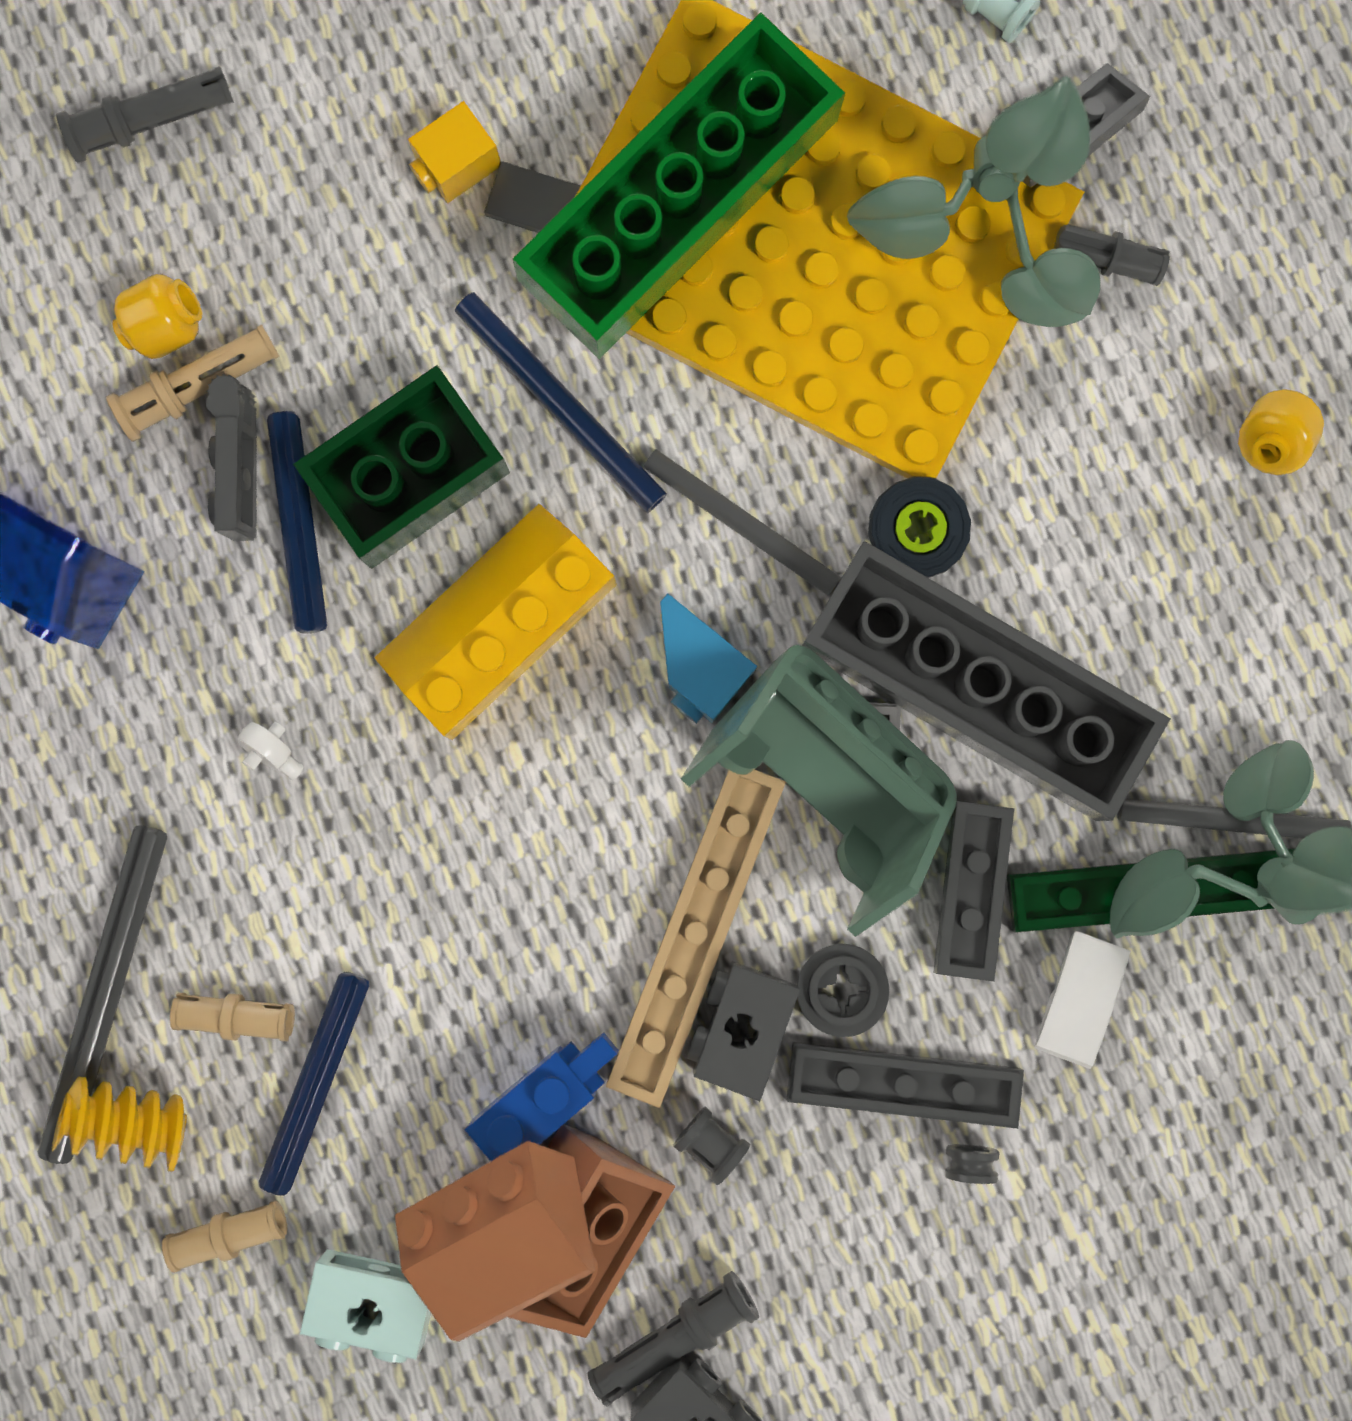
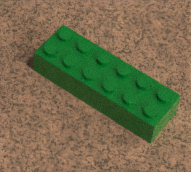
[512,12,845,359]

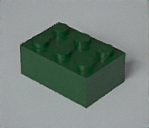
[293,365,510,569]

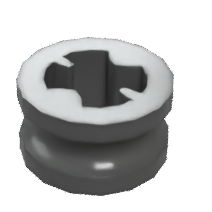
[945,1144,999,1184]

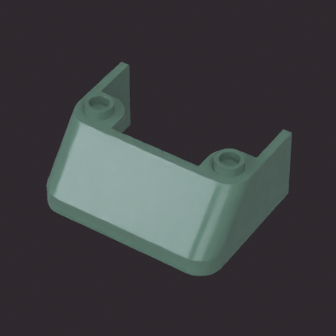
[681,645,957,937]

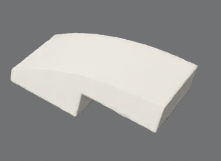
[1034,930,1131,1069]

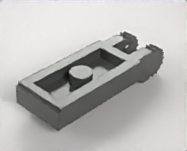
[206,374,257,541]

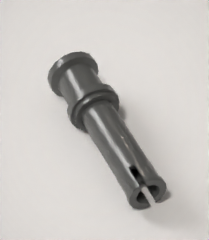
[56,66,234,163]
[587,1271,759,1407]

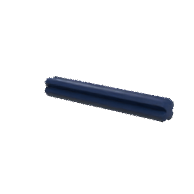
[267,411,327,634]
[259,972,369,1196]

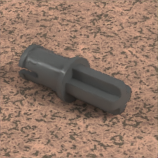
[1054,224,1170,286]

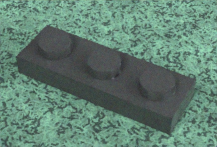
[933,801,1015,982]

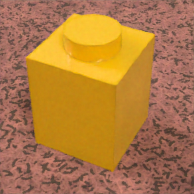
[408,101,501,204]

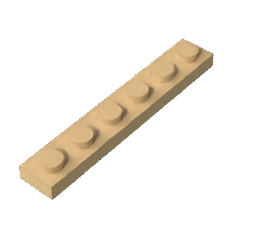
[606,770,786,1108]

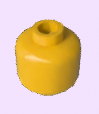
[112,274,202,359]
[1238,389,1324,475]

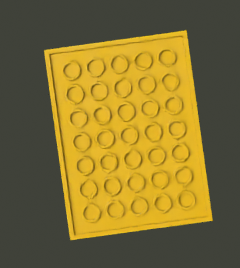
[576,0,1085,479]

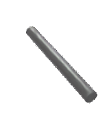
[644,449,841,596]
[1117,798,1352,839]

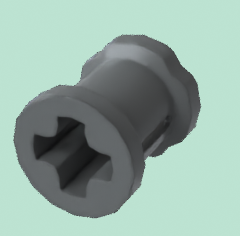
[673,1107,750,1185]

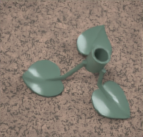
[847,76,1100,327]
[1110,740,1352,939]

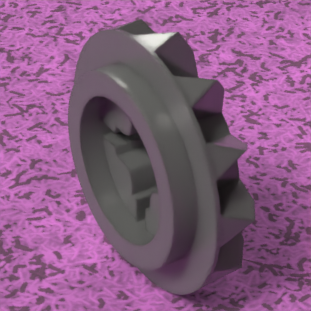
[797,943,889,1037]

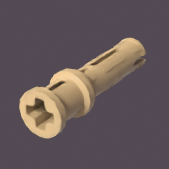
[106,324,280,442]

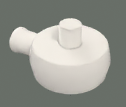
[237,721,304,780]

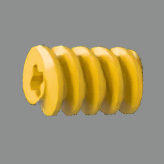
[52,1077,187,1172]

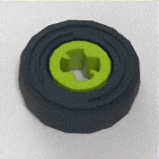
[868,476,971,578]

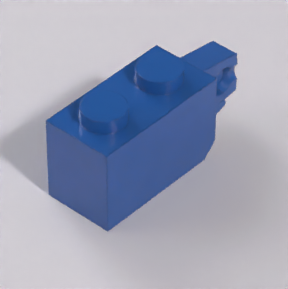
[464,1032,619,1161]

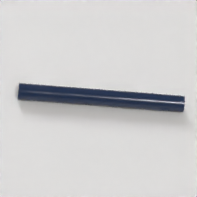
[455,292,667,513]

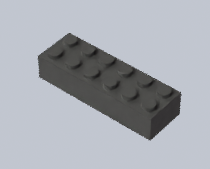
[802,541,1171,821]

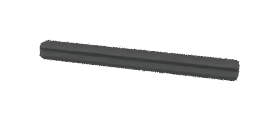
[37,825,168,1164]

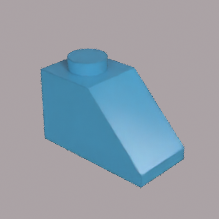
[660,593,758,724]

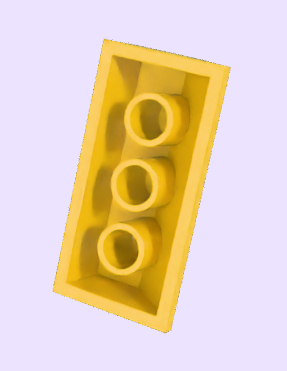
[374,504,617,740]

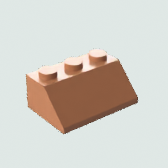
[508,1124,675,1338]
[395,1141,596,1342]

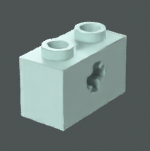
[300,1249,431,1363]

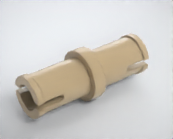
[170,993,295,1041]
[162,1201,287,1273]

